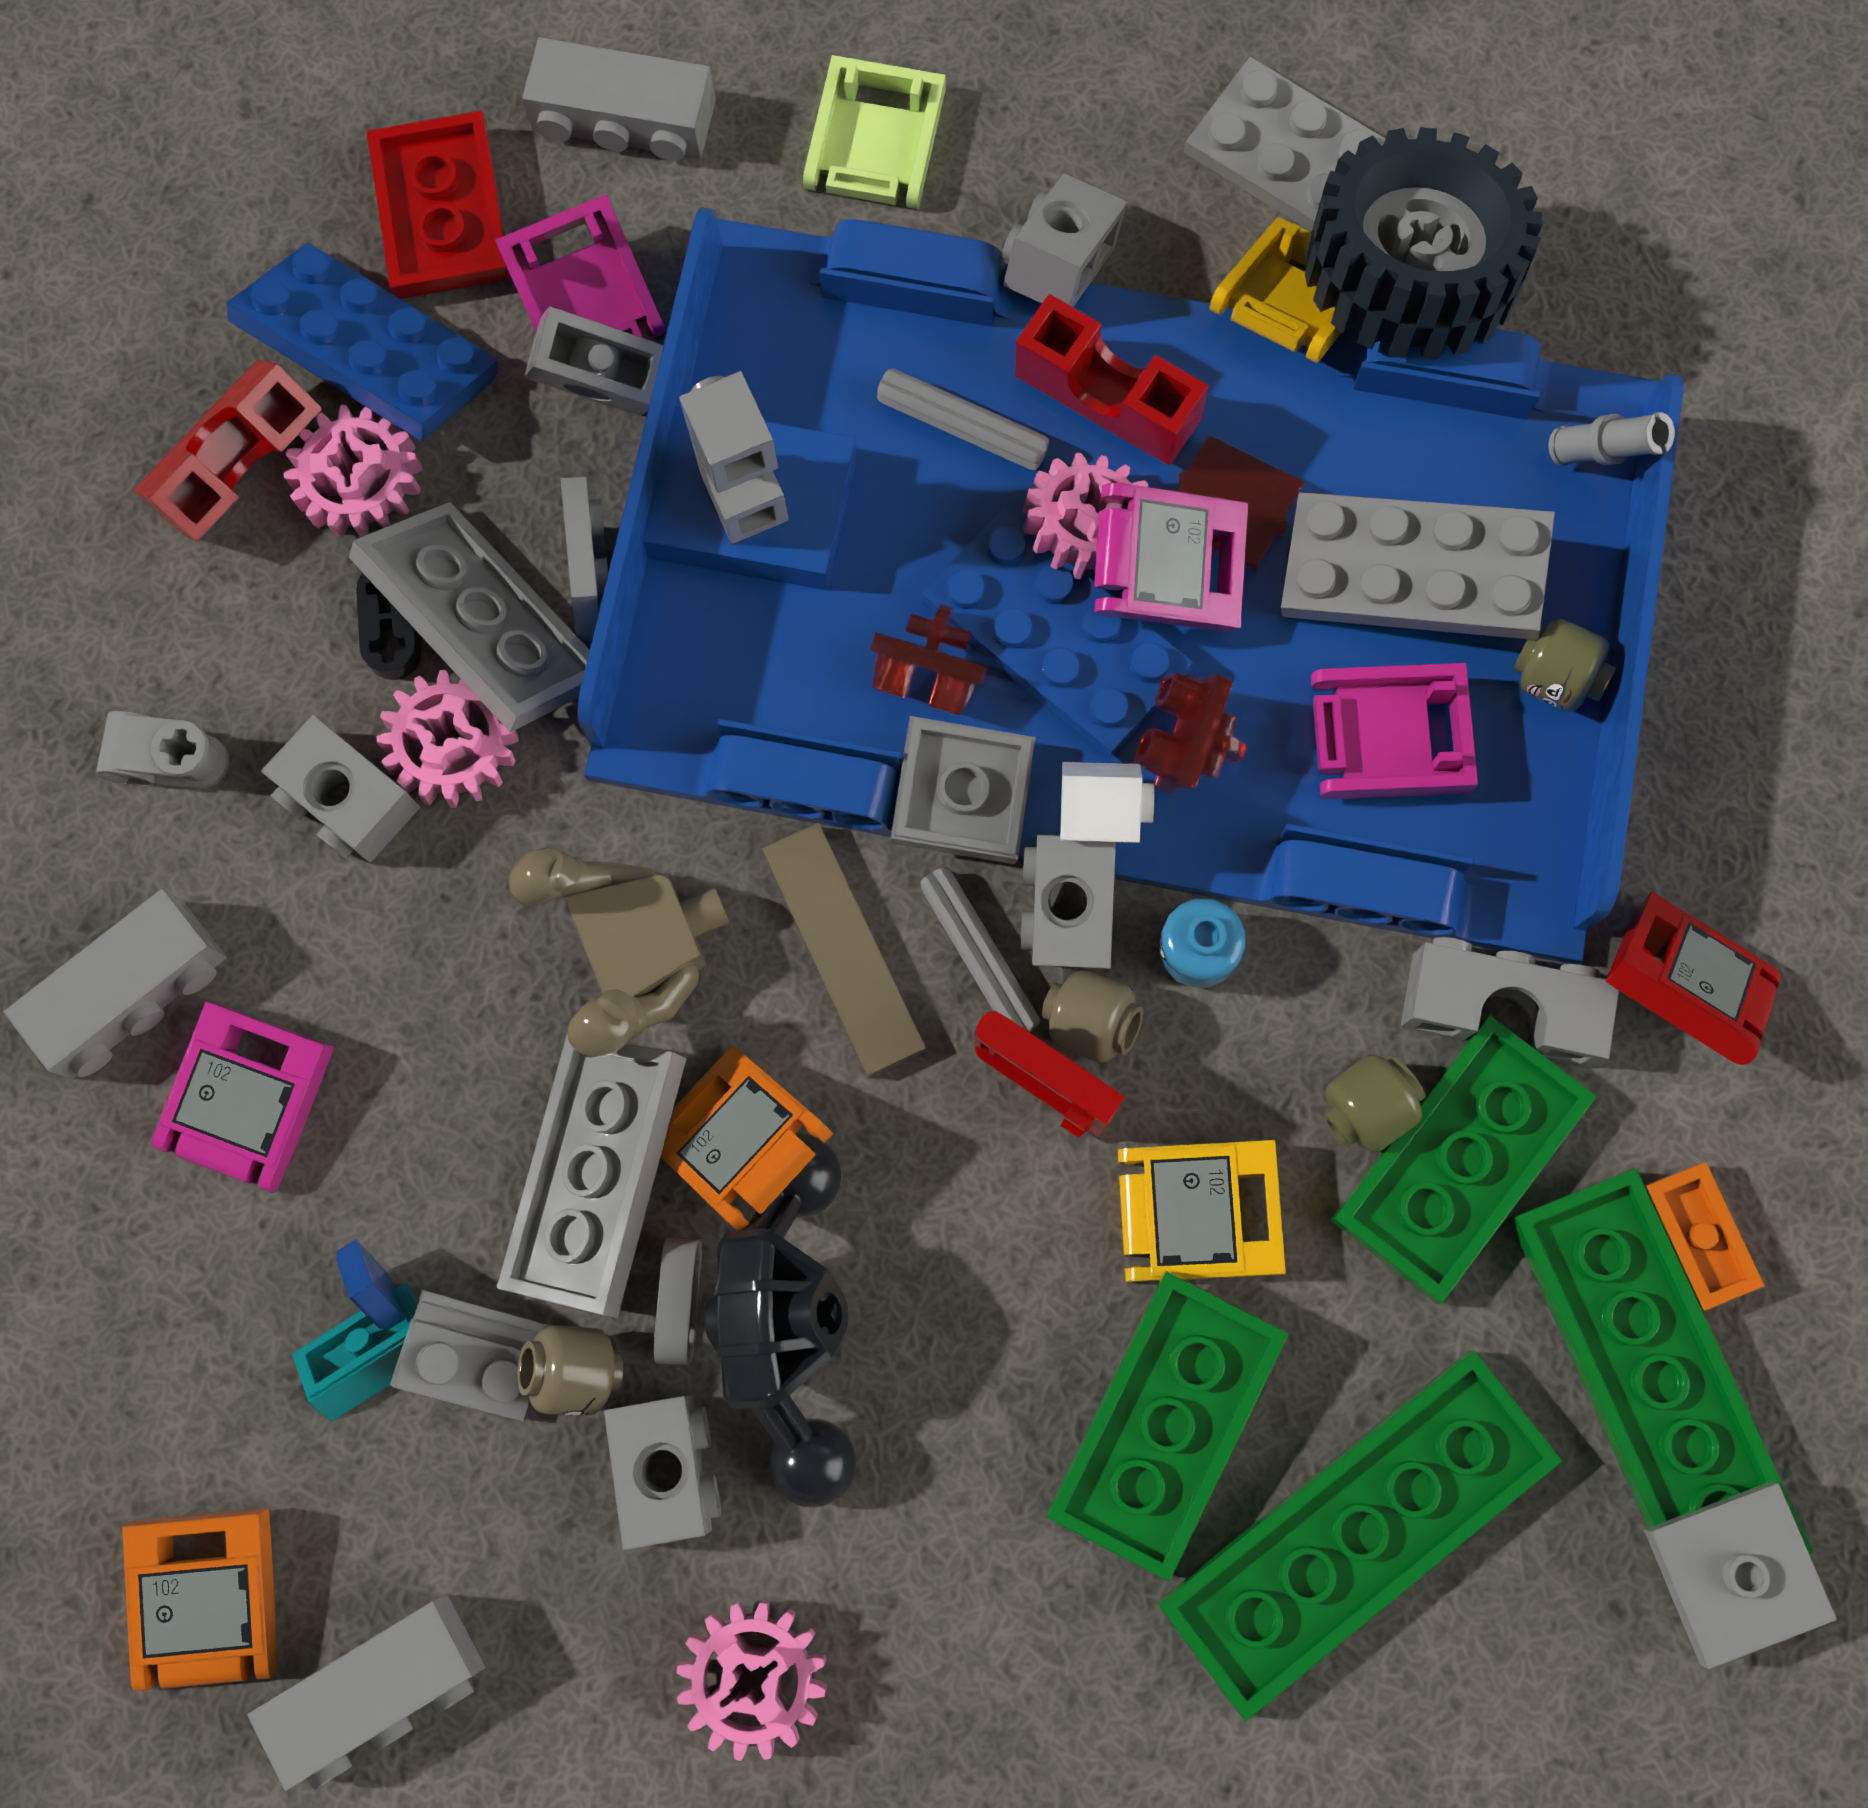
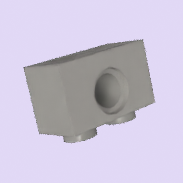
[1002,173,1128,307]
[524,306,664,416]
[261,715,420,863]
[1021,834,1116,969]
[604,1395,721,1550]

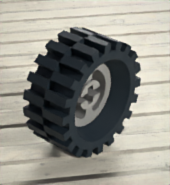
[1304,127,1543,360]

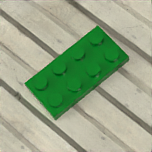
[1330,1015,1597,1304]
[1046,1270,1289,1582]

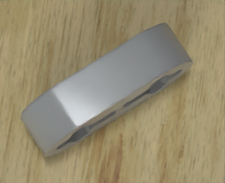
[654,1237,702,1366]

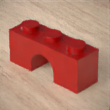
[1015,294,1209,466]
[132,359,322,542]

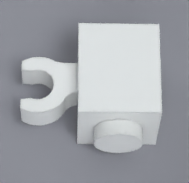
[1060,762,1154,843]

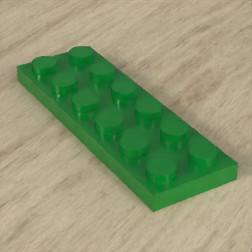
[1509,1168,1814,1555]
[1156,1350,1562,1722]

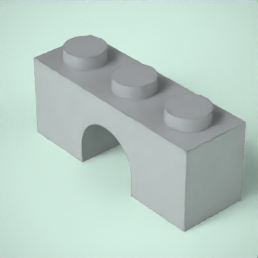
[679,371,789,545]
[1400,937,1619,1067]

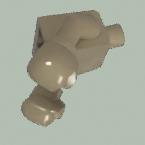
[508,847,730,1058]

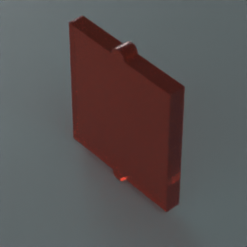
[1176,435,1304,570]

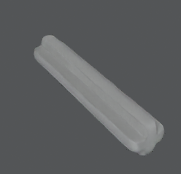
[877,368,1049,470]
[921,867,1040,1033]

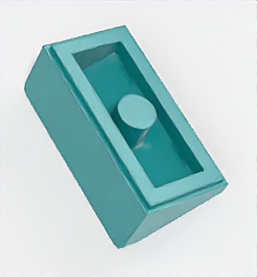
[292,1282,419,1421]

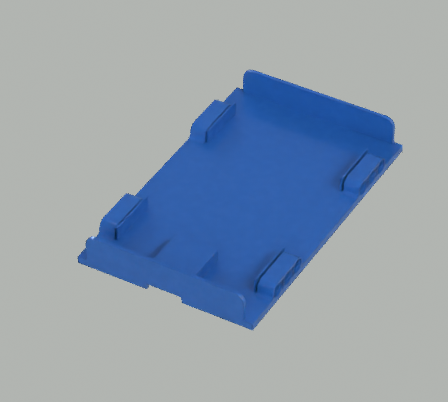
[578,207,1684,964]

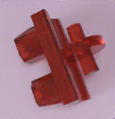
[870,603,989,716]
[1133,673,1247,794]

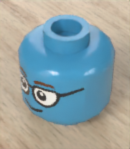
[1158,899,1246,988]

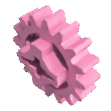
[284,405,423,538]
[1022,453,1148,580]
[376,670,519,808]
[676,1599,827,1761]

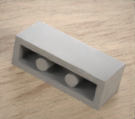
[522,37,716,161]
[3,889,227,1079]
[247,1595,486,1791]

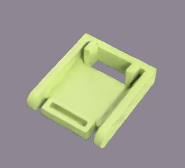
[803,55,946,210]

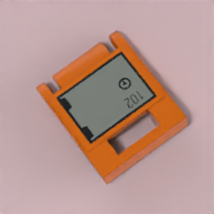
[660,1045,833,1231]
[122,1507,277,1692]

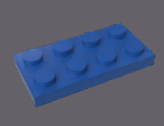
[226,242,498,441]
[921,508,1193,760]

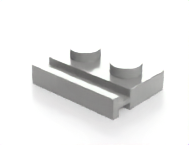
[390,1289,549,1422]

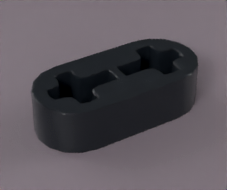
[356,572,421,680]

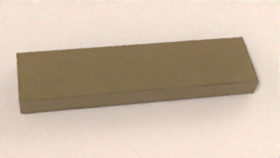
[761,822,926,1078]

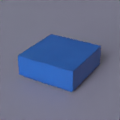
[335,1239,405,1332]

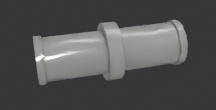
[1548,412,1675,466]

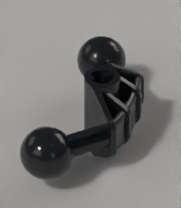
[705,1133,856,1508]

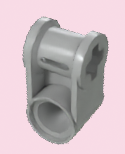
[95,711,229,789]

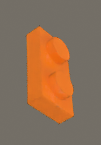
[1644,1162,1765,1311]

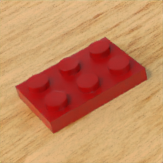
[366,110,512,299]

